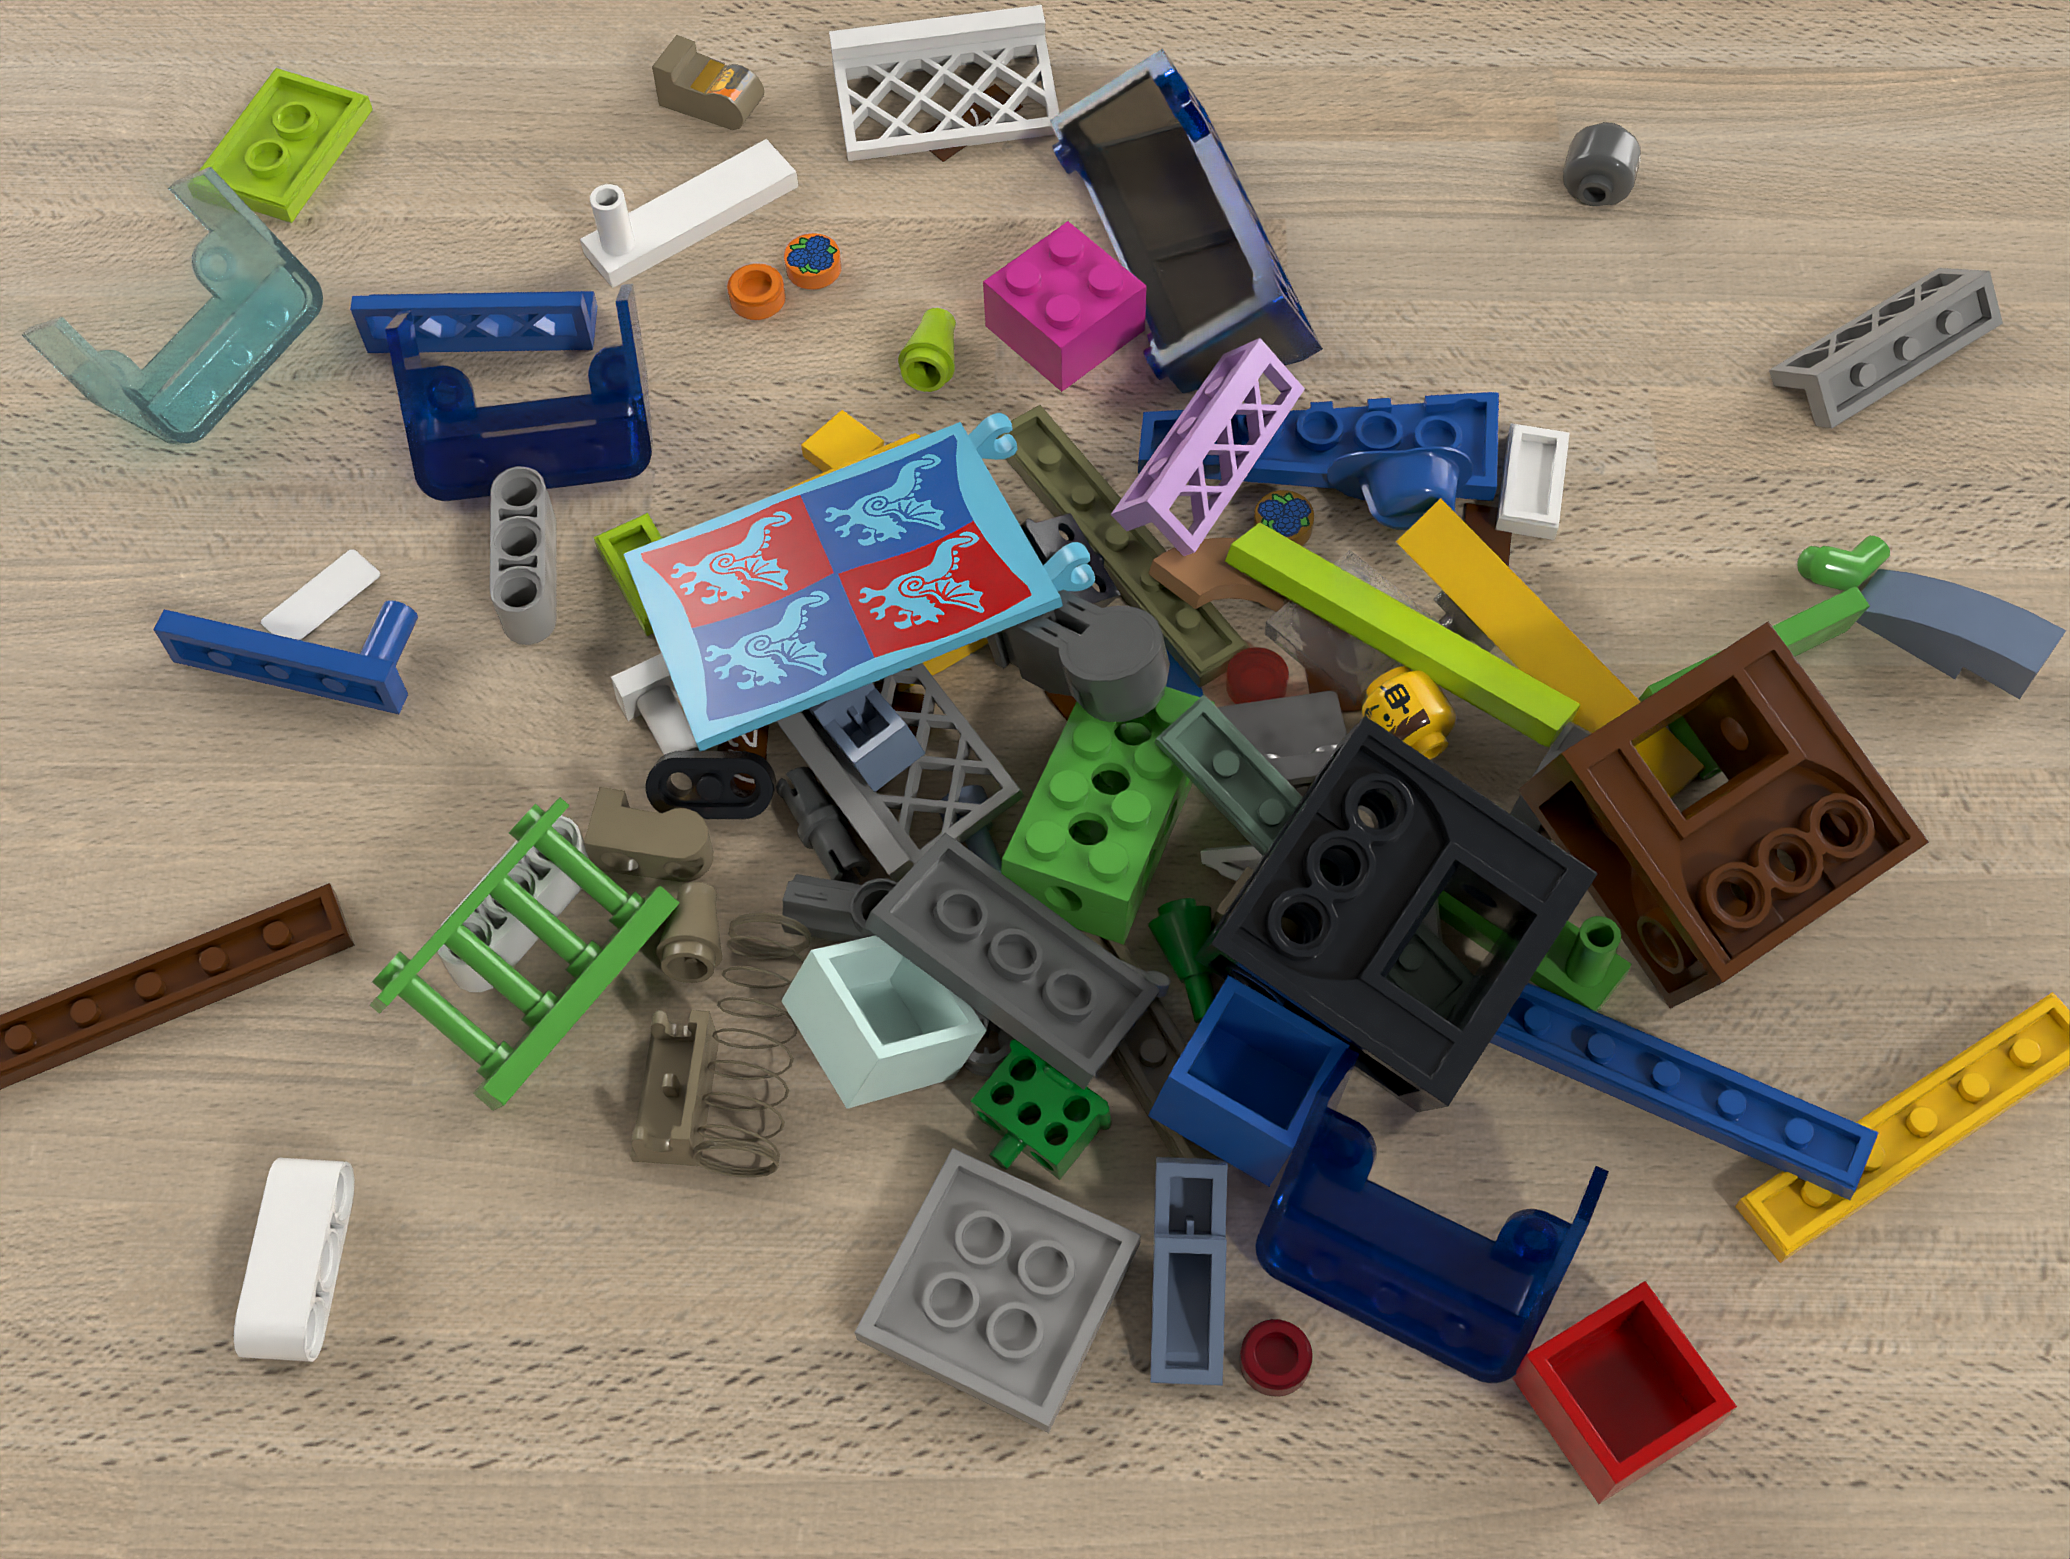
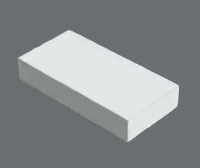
[1495,423,1570,540]

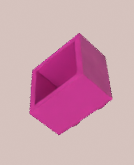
[983,221,1146,392]

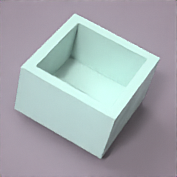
[781,935,987,1109]

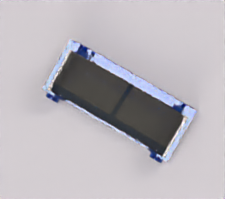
[1050,48,1323,394]

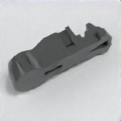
[986,589,1170,722]

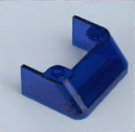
[385,284,653,501]
[1255,1048,1609,1383]

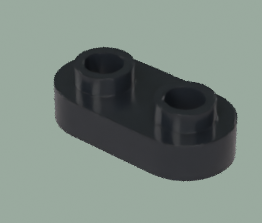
[645,751,776,820]

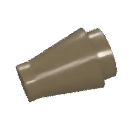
[656,881,722,983]

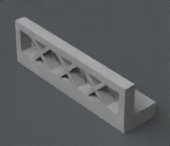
[1769,268,2003,428]

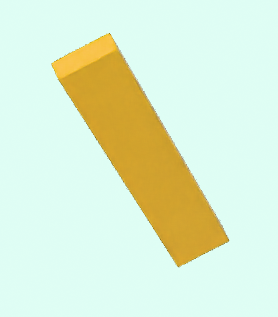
[1396,498,1705,799]
[1735,992,2070,1263]

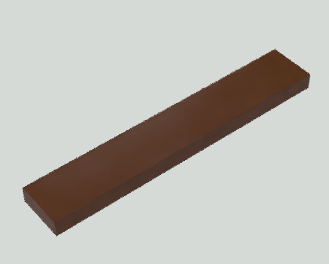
[0,883,355,1090]

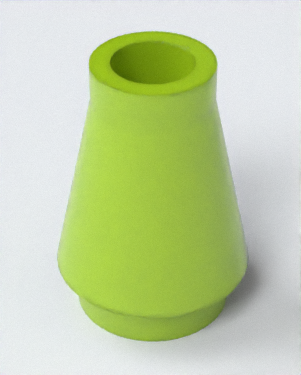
[898,308,956,392]

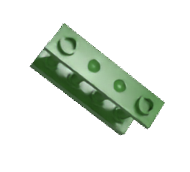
[370,797,680,1111]

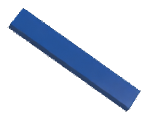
[1489,983,1879,1200]

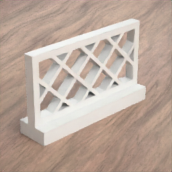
[829,5,1062,161]

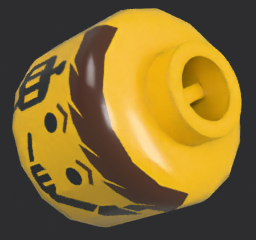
[1362,666,1456,760]

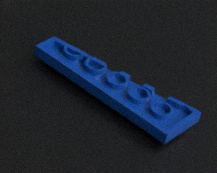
[1138,392,1499,501]

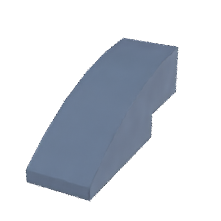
[1856,569,2067,700]
[808,683,926,792]
[1150,1157,1228,1386]

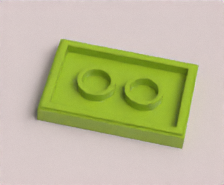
[192,68,373,223]

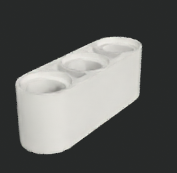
[437,815,589,992]
[234,1158,354,1362]

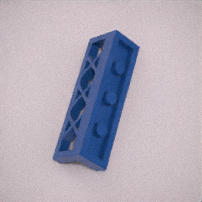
[350,291,598,353]

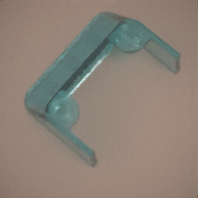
[22,167,323,445]

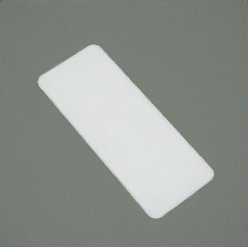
[261,550,380,640]

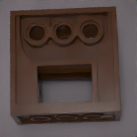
[1518,621,1929,1009]

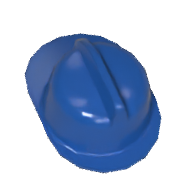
[1327,446,1473,530]

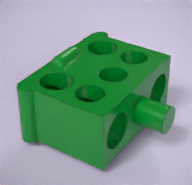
[970,1039,1112,1180]

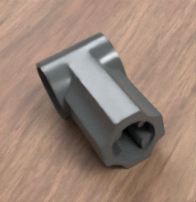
[781,874,898,943]

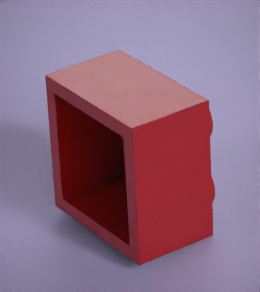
[1512,1281,1737,1504]

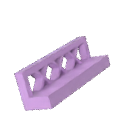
[1111,338,1305,556]

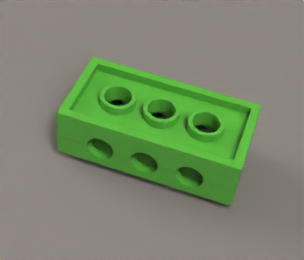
[1001,687,1215,945]

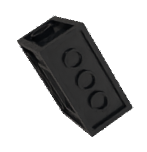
[1194,716,1598,1112]

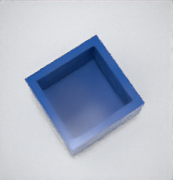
[1148,975,1350,1187]

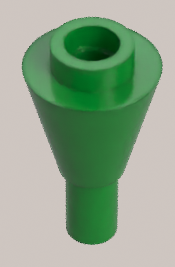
[1148,898,1215,1023]

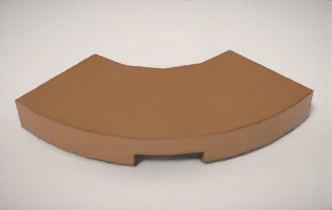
[1149,538,1293,613]

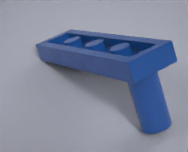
[153,600,418,715]

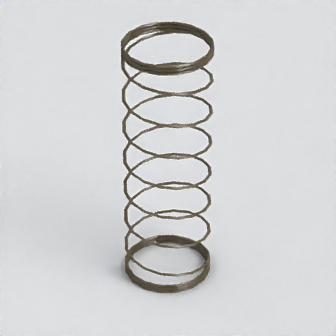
[693,913,811,1178]

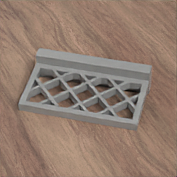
[776,663,1025,882]

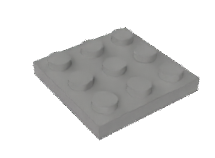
[855,1148,1141,1433]

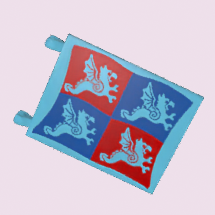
[624,413,1095,752]

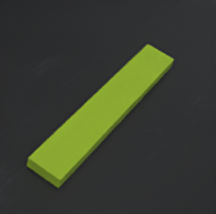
[1225,523,1581,748]

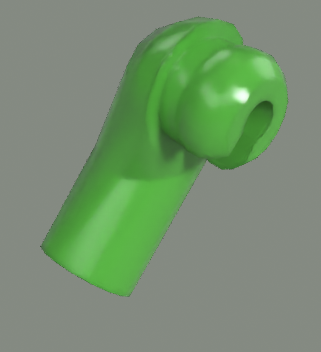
[1797,535,1890,591]

